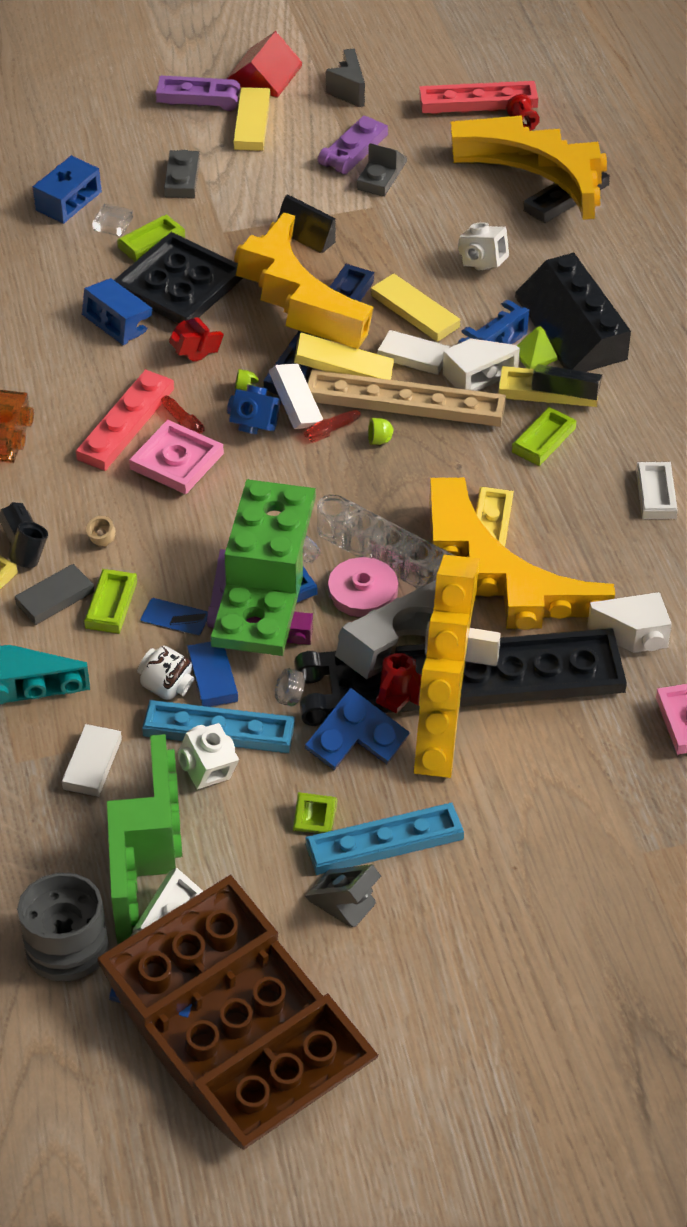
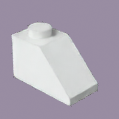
[443,339,520,391]
[588,592,672,653]

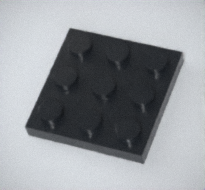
[114,232,243,323]

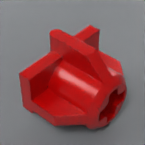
[169,317,224,361]
[376,653,422,713]

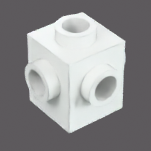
[458,222,509,270]
[178,723,239,789]

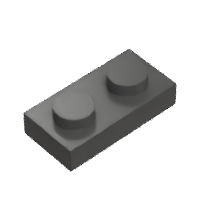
[164,150,200,198]

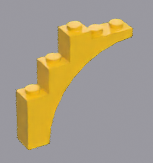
[451,116,607,220]
[234,213,373,349]
[429,478,615,630]
[414,555,480,778]

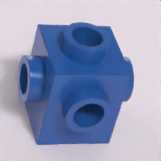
[227,385,282,434]

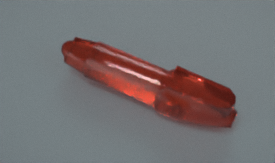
[161,395,205,434]
[304,410,361,443]

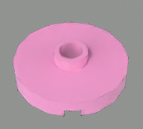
[328,557,398,617]

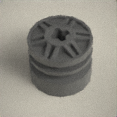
[17,873,109,982]

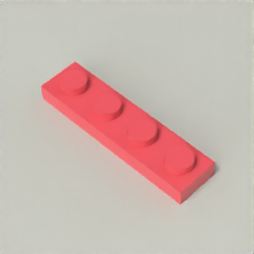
[419,81,538,114]
[76,369,174,471]

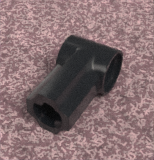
[0,502,48,568]

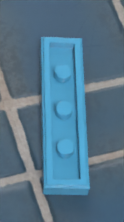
[142,700,295,753]
[305,802,464,875]

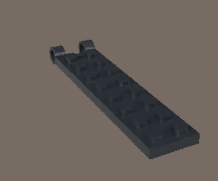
[294,628,627,726]

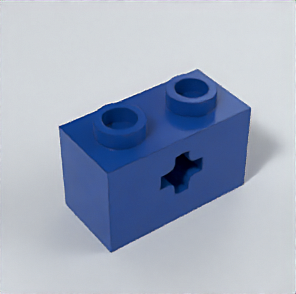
[32,155,102,224]

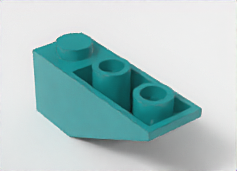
[0,645,90,705]

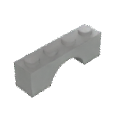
[335,580,436,679]

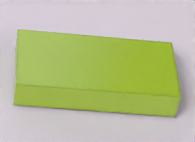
[117,214,185,262]
[512,407,577,466]
[84,569,137,634]

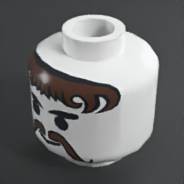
[137,646,194,700]

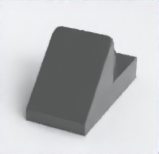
[326,48,365,107]
[357,143,407,197]
[305,864,381,927]

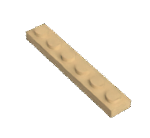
[308,370,506,427]

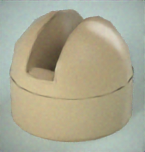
[86,516,116,547]

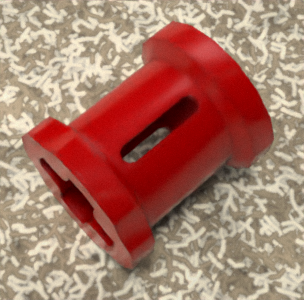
[506,94,540,131]

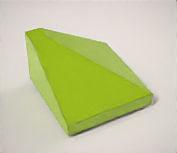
[517,326,557,369]
[293,792,338,834]

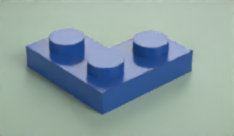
[305,688,410,770]

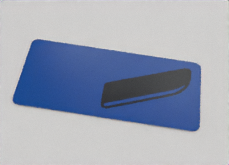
[140,598,208,635]

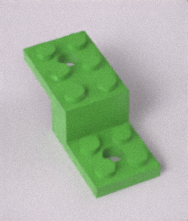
[211,479,316,656]
[107,734,183,944]

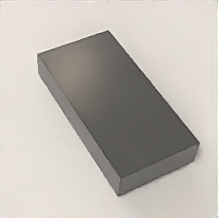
[15,564,94,625]

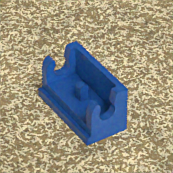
[82,278,152,345]
[458,300,529,344]

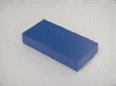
[188,641,238,707]

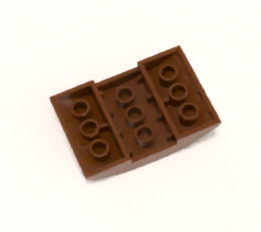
[98,874,378,1150]

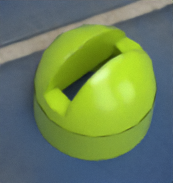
[235,369,259,391]
[368,418,394,445]

